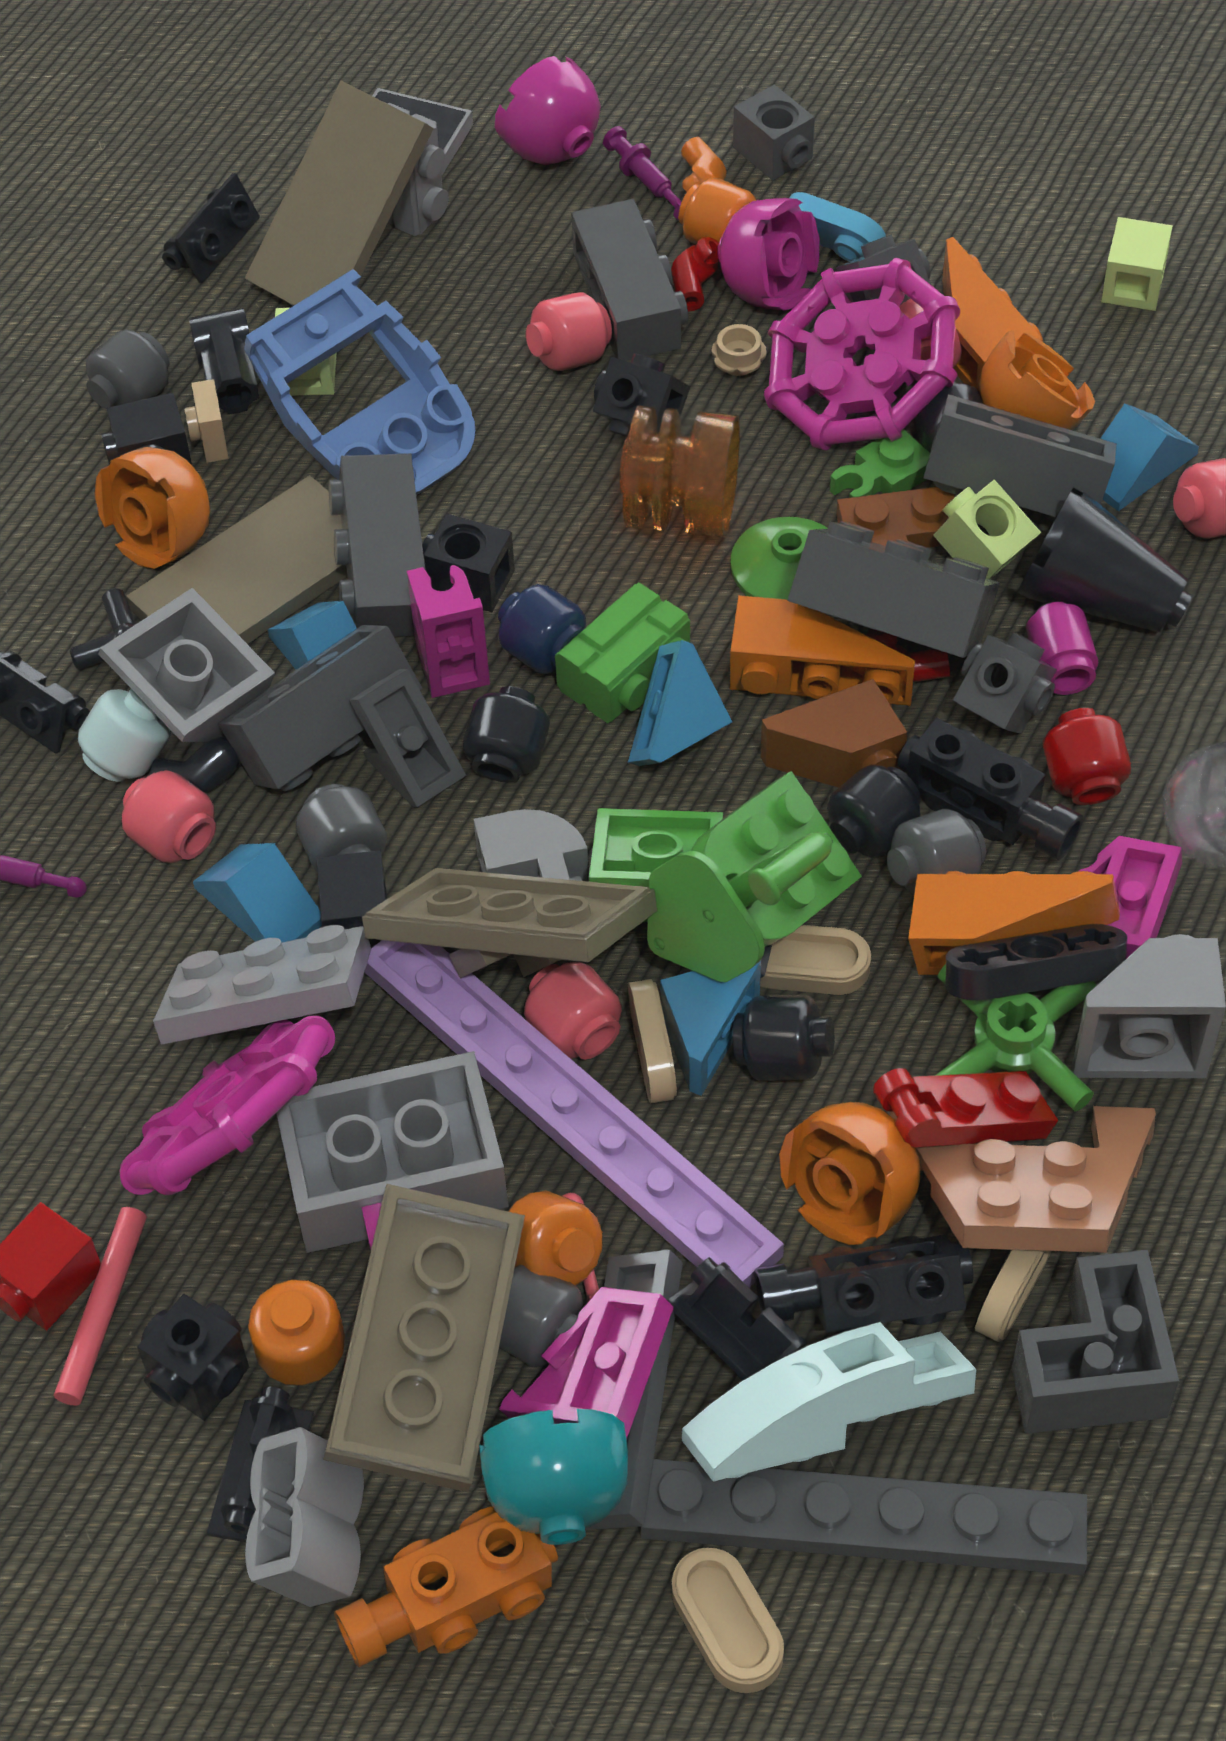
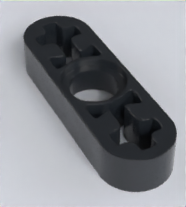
[945,924,1128,1001]

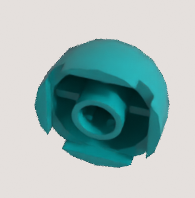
[479,1409,628,1545]

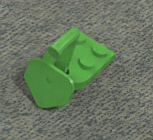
[647,771,862,982]

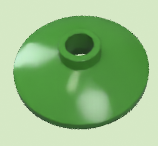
[731,517,828,600]

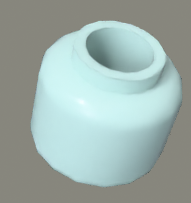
[78,689,170,782]

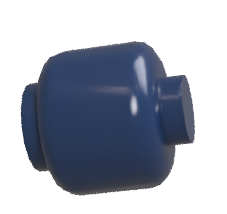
[498,584,586,674]

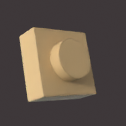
[185,379,229,463]

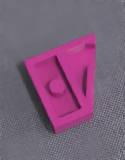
[1079,836,1182,958]
[499,1287,674,1439]

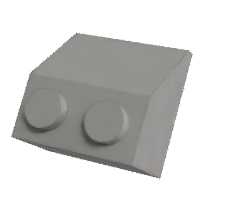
[99,588,275,742]
[1072,934,1226,1078]

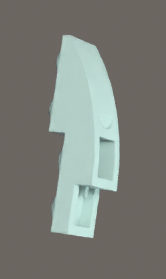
[682,1322,976,1482]

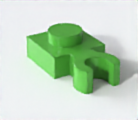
[830,429,930,498]

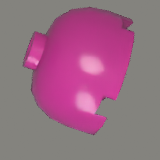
[494,56,601,165]
[718,198,820,310]

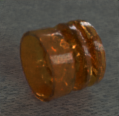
[620,405,740,538]

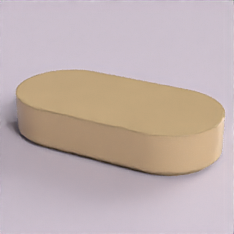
[760,925,871,995]
[628,979,677,1104]
[975,1250,1052,1342]
[672,1548,784,1693]

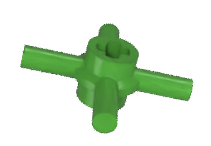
[934,964,1096,1112]

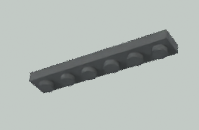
[641,1459,1087,1576]

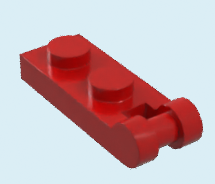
[873,1068,1059,1148]

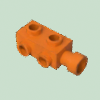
[334,1507,558,1667]

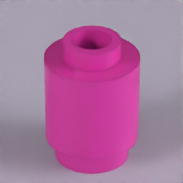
[1026,602,1098,695]

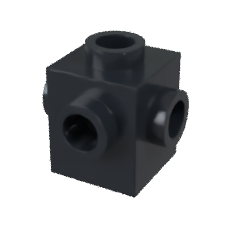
[593,353,691,441]
[137,1294,250,1421]

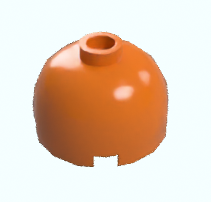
[978,331,1095,430]
[95,447,210,569]
[779,1102,920,1245]

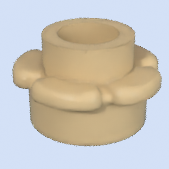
[712,324,766,376]

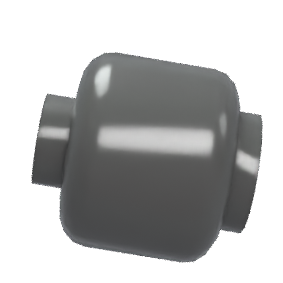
[86,330,170,409]
[296,784,387,872]
[887,809,986,896]
[499,1264,583,1367]

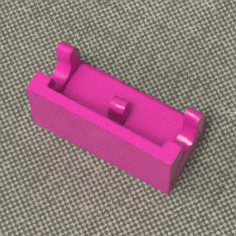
[407,565,490,698]

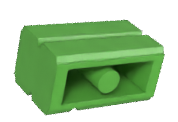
[555,582,690,723]

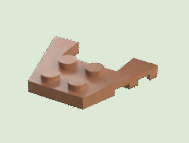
[889,1106,1156,1253]

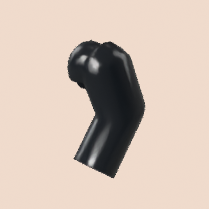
[150,736,240,793]

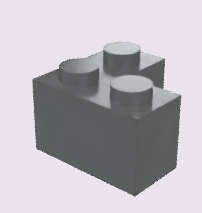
[1012,1250,1179,1434]

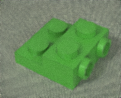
[589,808,723,922]

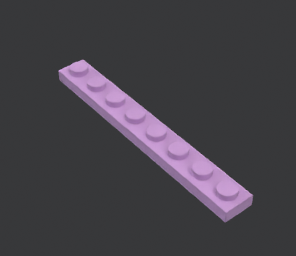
[365,940,784,1288]

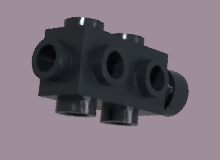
[897,717,1083,860]
[755,1234,974,1334]

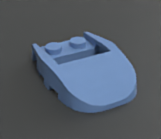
[244,269,475,495]

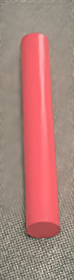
[54,1207,147,1406]

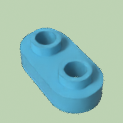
[789,192,886,262]

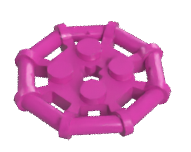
[763,258,960,450]
[120,1016,335,1195]

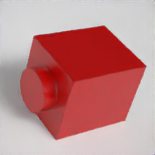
[0,1202,101,1331]

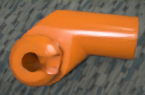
[681,137,726,192]

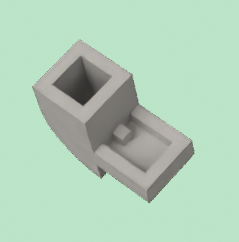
[473,809,589,882]

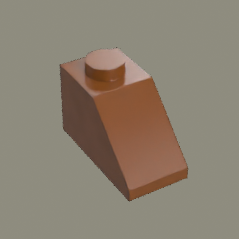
[761,679,907,788]

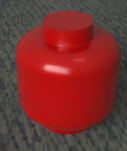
[1043,708,1131,805]

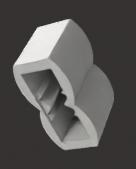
[245,1427,364,1607]

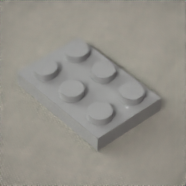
[153,925,371,1045]

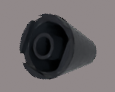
[1017,487,1193,632]

